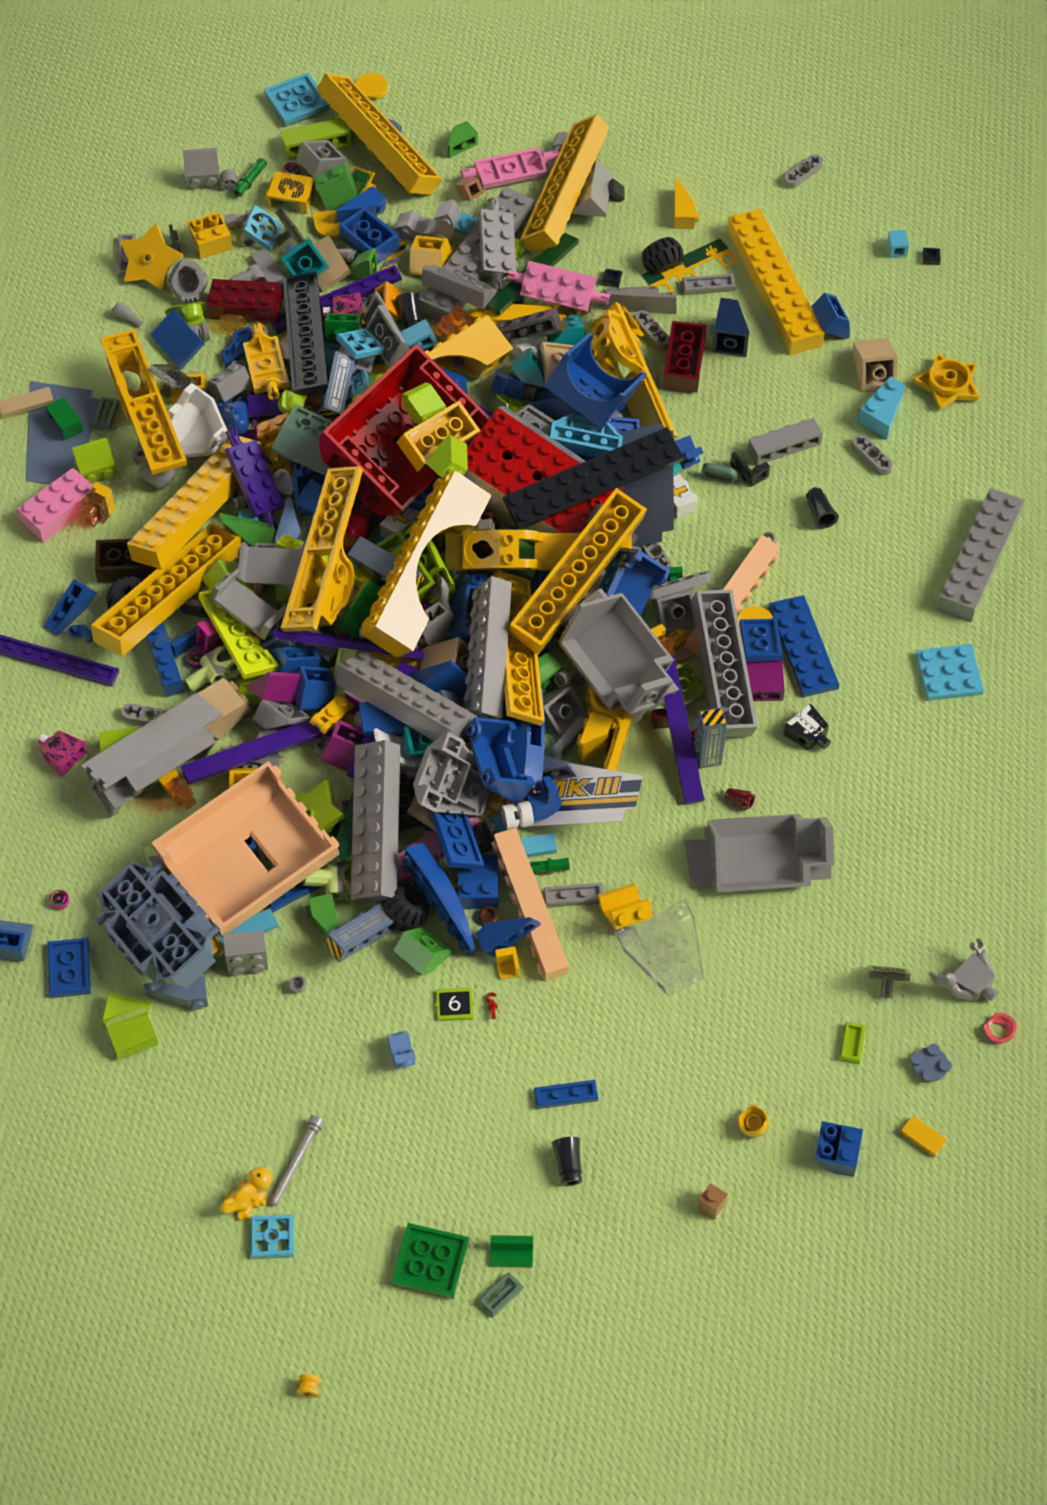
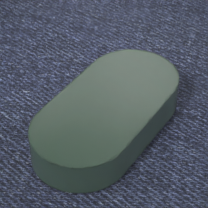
[701,463,738,484]

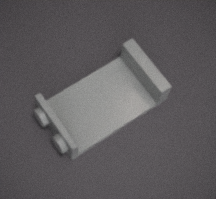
[236,542,305,586]
[211,569,287,640]

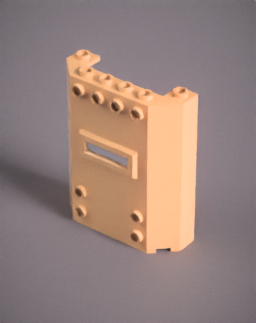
[151,761,340,938]

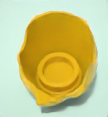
[738,1104,769,1138]

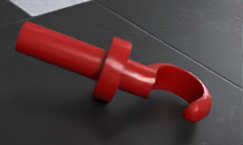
[486,992,498,1020]

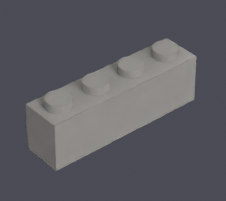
[748,418,823,465]

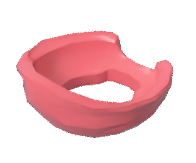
[984,1013,1017,1044]

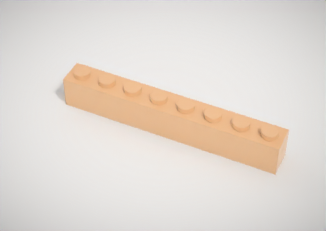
[684,535,780,658]
[491,828,569,981]

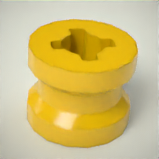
[297,1374,320,1398]

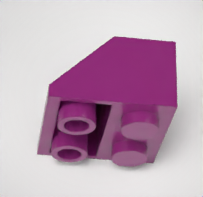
[321,720,365,772]

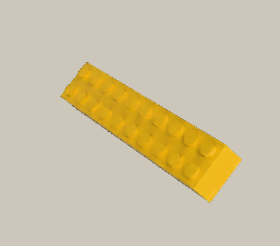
[316,73,442,195]
[520,114,609,254]
[727,208,824,355]
[127,436,266,569]
[508,488,647,655]
[91,523,241,657]

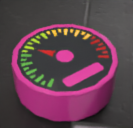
[283,162,300,175]
[187,649,206,669]
[49,890,70,910]

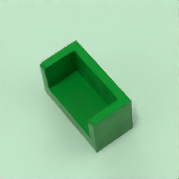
[46,397,83,440]

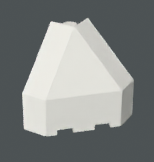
[168,383,228,457]

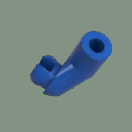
[67,625,93,643]

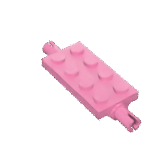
[461,148,559,189]
[507,261,610,312]

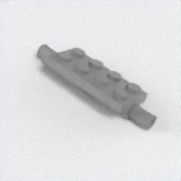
[479,197,516,293]

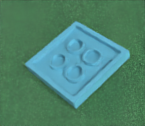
[264,72,330,126]
[916,644,984,701]

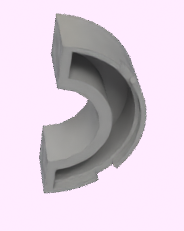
[394,199,459,242]

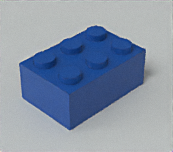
[339,207,399,264]

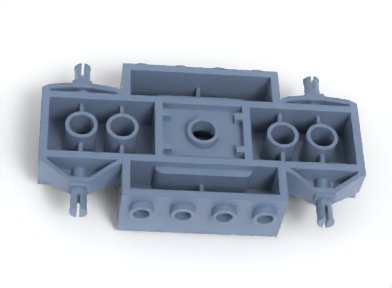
[95,859,221,992]

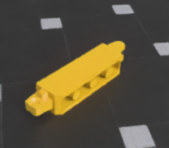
[469,304,566,325]

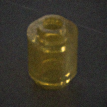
[219,314,246,332]
[483,794,508,819]

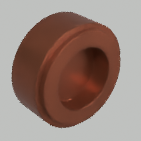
[479,906,499,925]

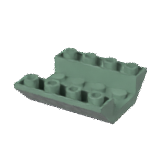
[271,405,333,476]

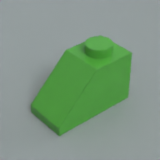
[448,121,478,158]
[350,248,378,280]

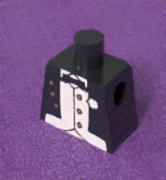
[784,703,831,750]

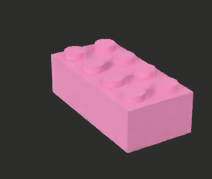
[17,468,96,543]

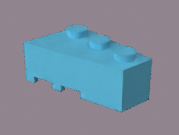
[401,319,439,352]
[858,377,905,439]

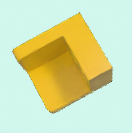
[495,947,520,980]

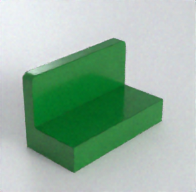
[490,1235,533,1268]

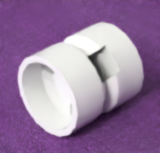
[501,801,534,830]

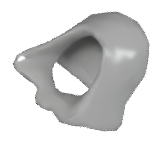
[137,459,175,490]

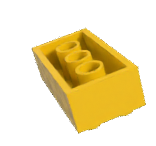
[397,401,480,472]

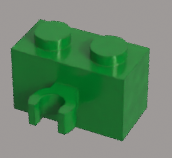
[324,313,363,342]

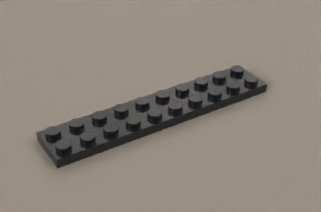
[283,271,329,395]
[502,427,684,530]

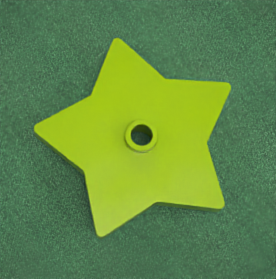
[294,780,345,835]

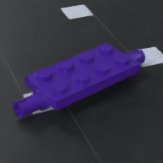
[224,428,285,530]

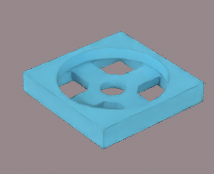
[242,205,283,251]
[336,328,385,359]
[251,1215,294,1259]

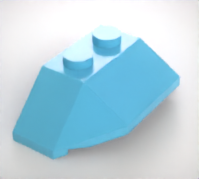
[550,413,623,458]

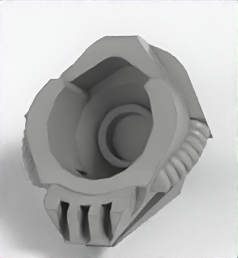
[168,259,208,304]

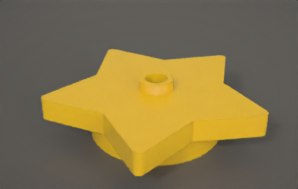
[120,224,183,290]
[914,353,979,410]

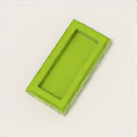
[839,1022,866,1065]

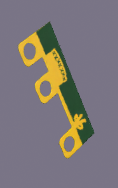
[642,238,738,293]

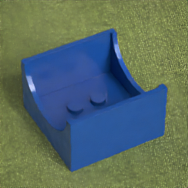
[544,332,647,429]

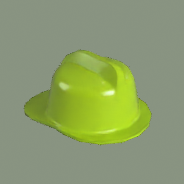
[165,302,206,326]
[278,389,307,414]

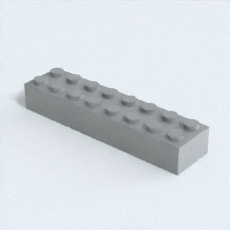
[937,488,1024,622]
[464,576,512,720]
[691,589,758,737]
[336,651,477,741]
[351,740,400,904]

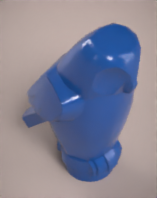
[216,396,249,435]

